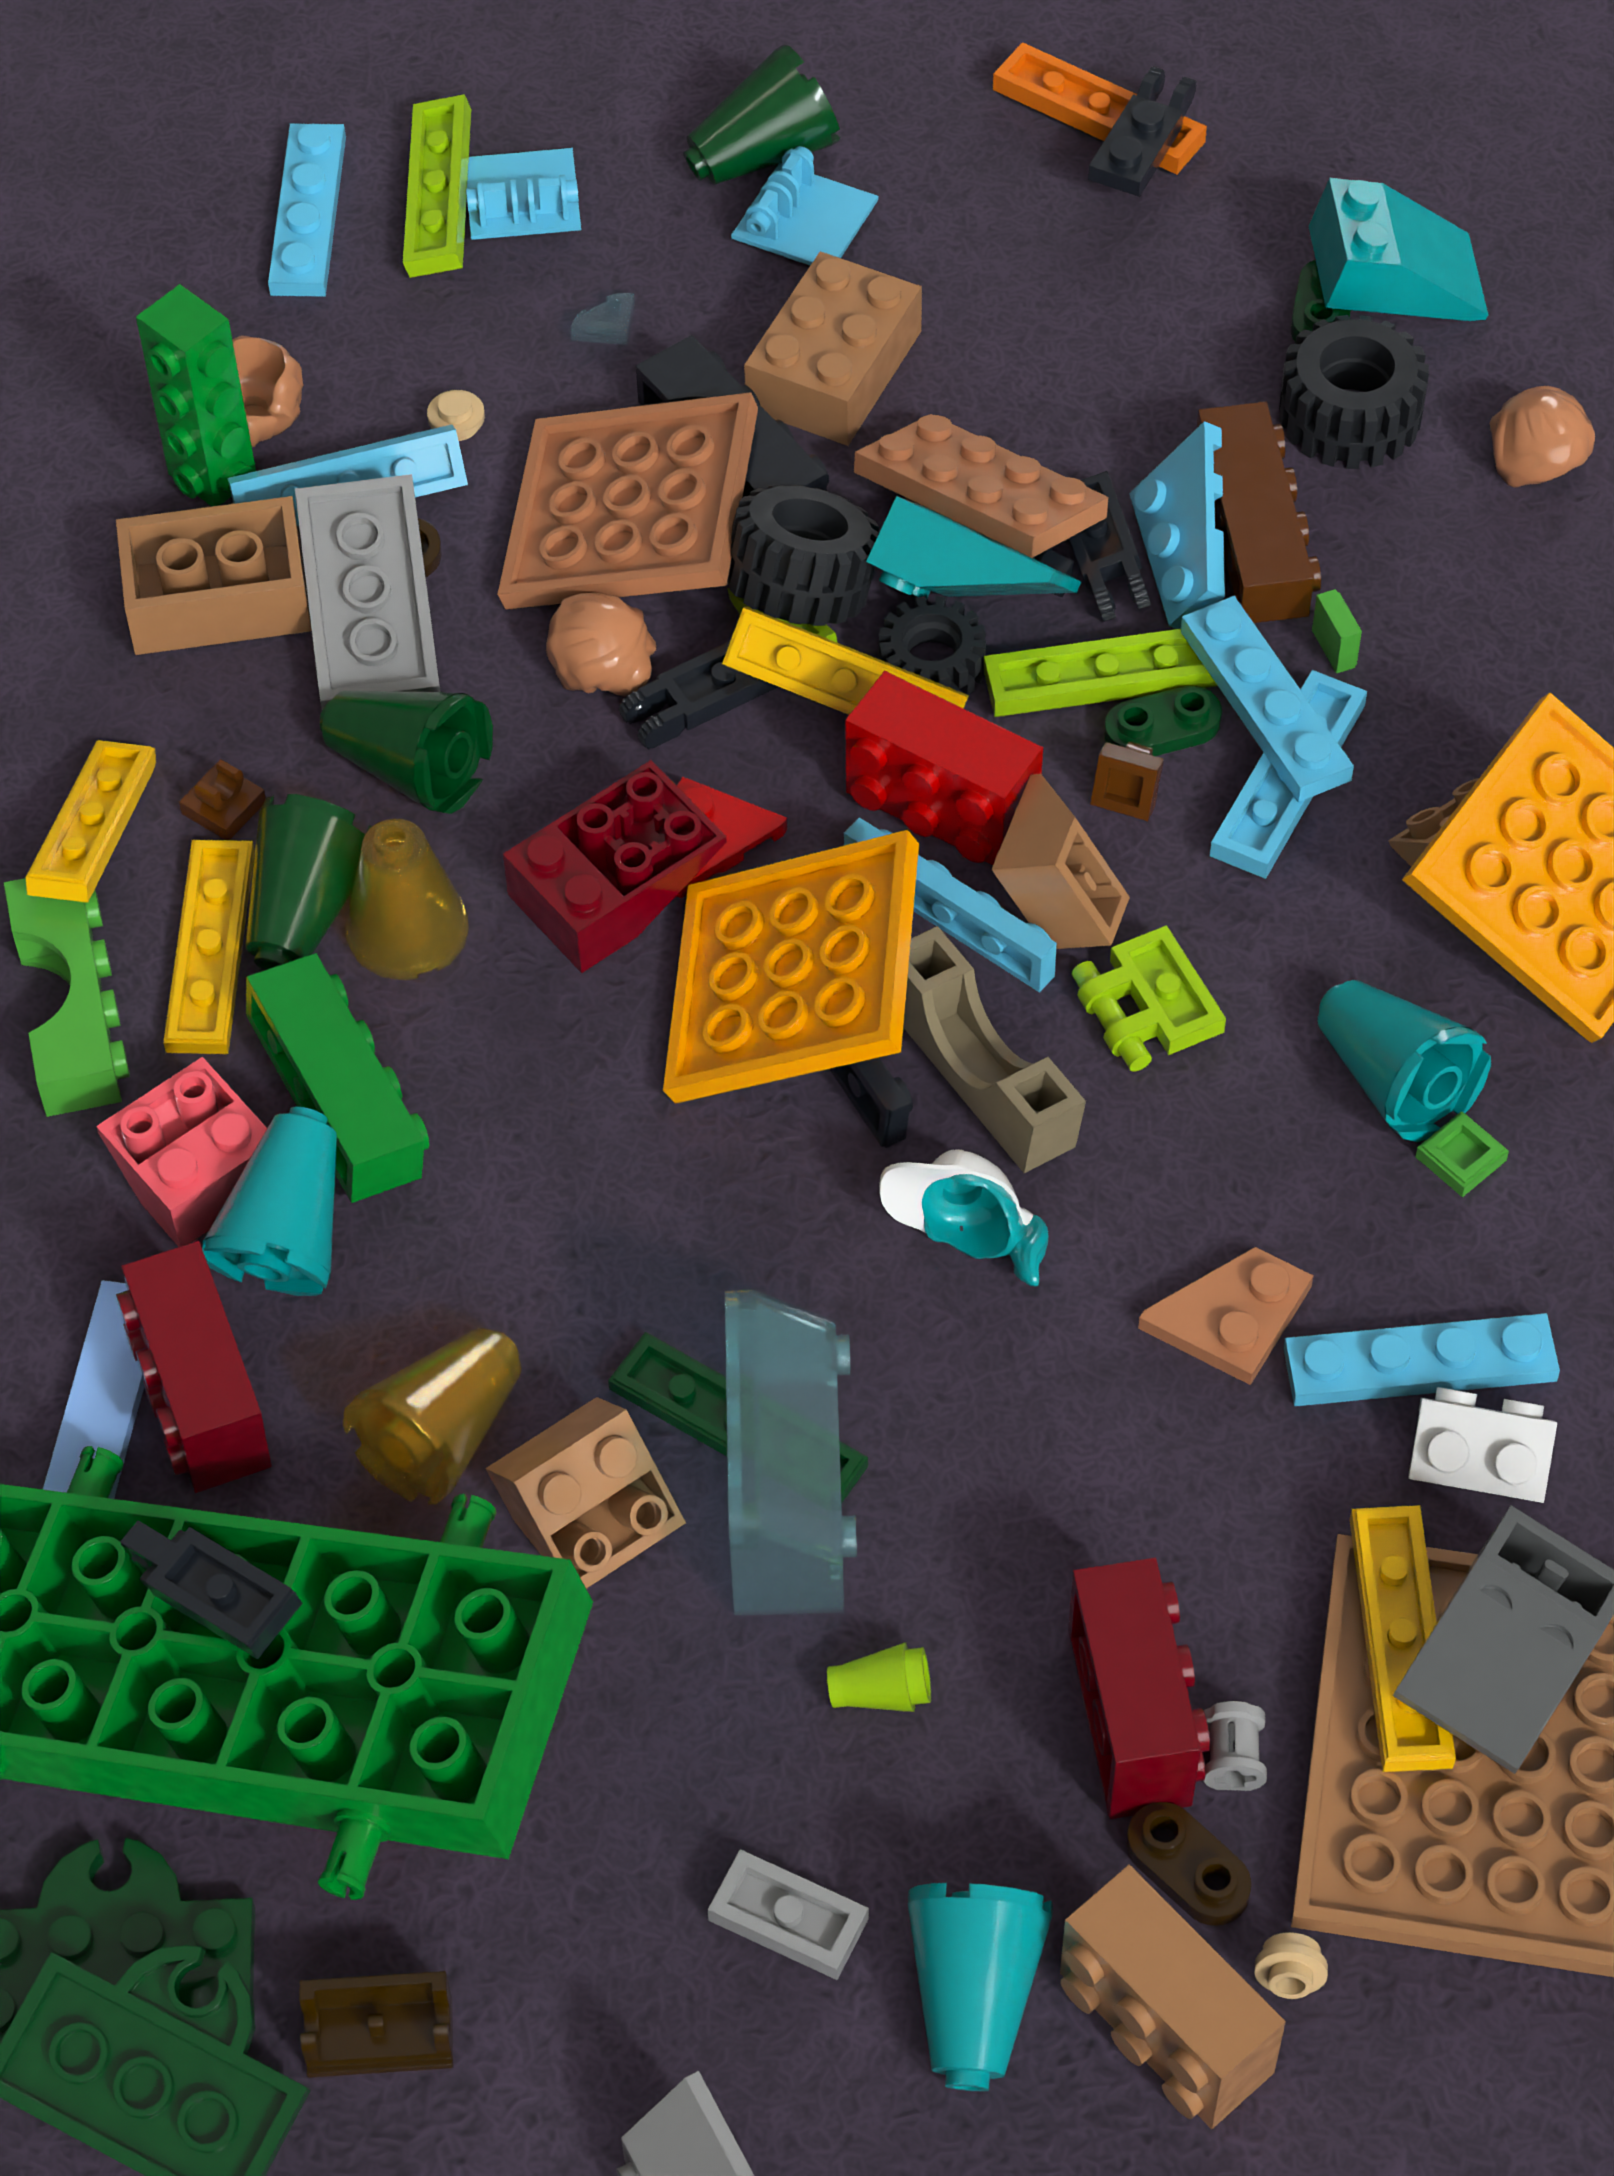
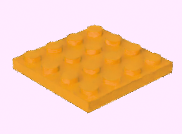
[1402,693,1614,1043]
[663,830,919,1104]

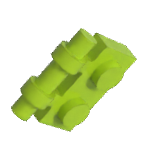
[1071,925,1226,1072]

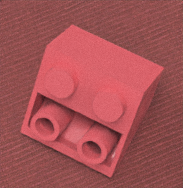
[96,1057,267,1247]

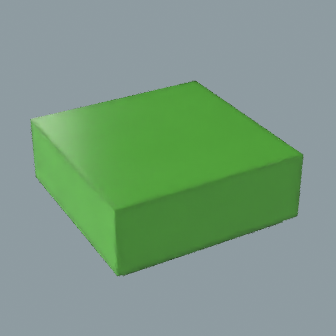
[1312,589,1362,673]
[1416,1111,1509,1197]

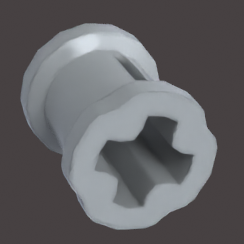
[1204,1701,1267,1791]

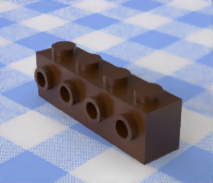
[1196,401,1321,623]

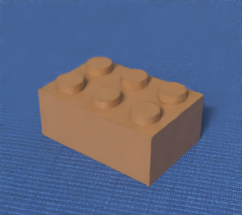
[744,251,922,446]
[116,496,312,655]
[1060,1864,1286,2129]

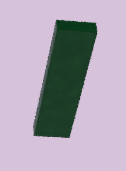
[608,1332,868,1516]

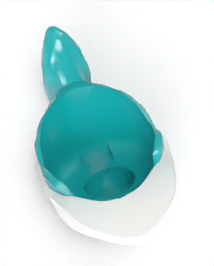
[879,1150,1049,1287]

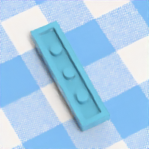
[268,124,346,296]
[227,424,468,526]
[1181,596,1354,802]
[1210,670,1367,879]
[844,817,1057,993]
[1283,1313,1560,1406]

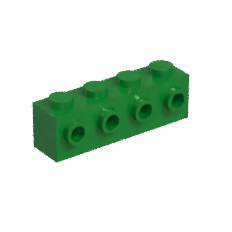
[136,284,256,507]
[246,953,429,1203]

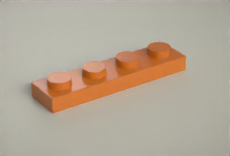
[993,42,1207,175]

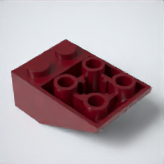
[503,760,727,973]

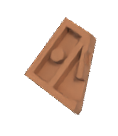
[1138,1247,1313,1385]

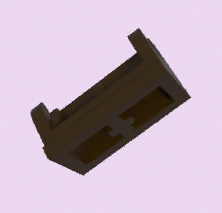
[299,1971,454,2078]

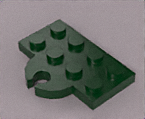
[0,1838,256,2044]
[0,1945,311,2176]

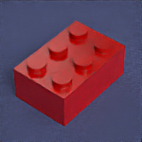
[845,670,1043,865]

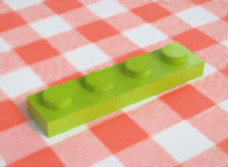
[403,94,471,278]
[984,629,1218,717]

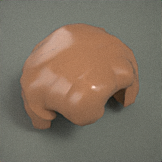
[232,336,303,447]
[1490,386,1595,488]
[546,593,656,697]

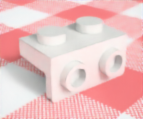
[1408,1387,1557,1503]

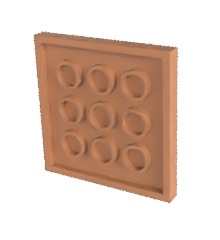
[497,392,758,610]

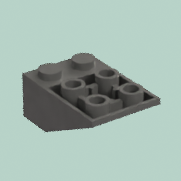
[1392,1505,1614,1774]

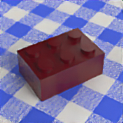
[116,1241,272,1493]
[1068,1557,1210,1819]

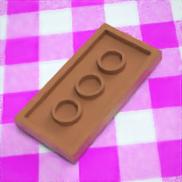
[854,414,1109,558]

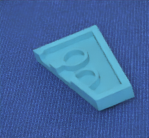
[1129,421,1225,629]

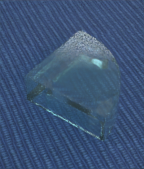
[571,293,635,345]

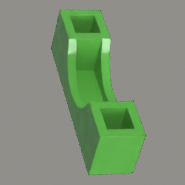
[4,878,130,1117]

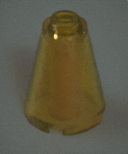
[345,819,469,980]
[343,1328,521,1505]

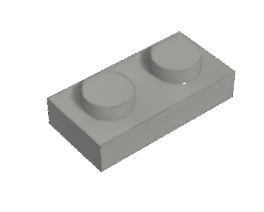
[708,1849,869,1980]

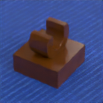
[1090,742,1164,821]
[179,759,266,840]

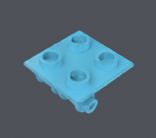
[731,146,878,265]
[466,148,581,240]

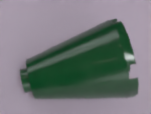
[683,45,841,185]
[320,691,493,814]
[246,794,381,970]

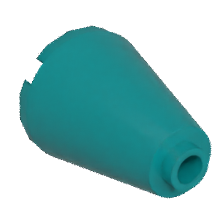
[1318,980,1491,1142]
[202,1107,337,1296]
[908,1883,1053,2091]

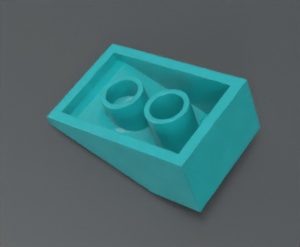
[1309,178,1488,321]
[866,496,1081,600]

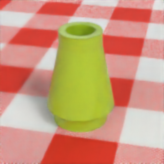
[827,1643,931,1712]

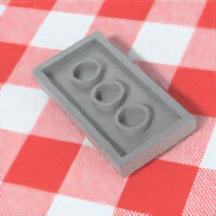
[295,474,440,710]

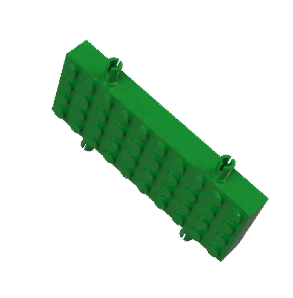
[0,1446,593,1900]

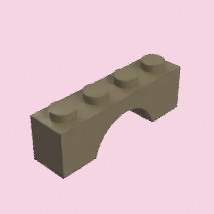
[903,926,1086,1173]

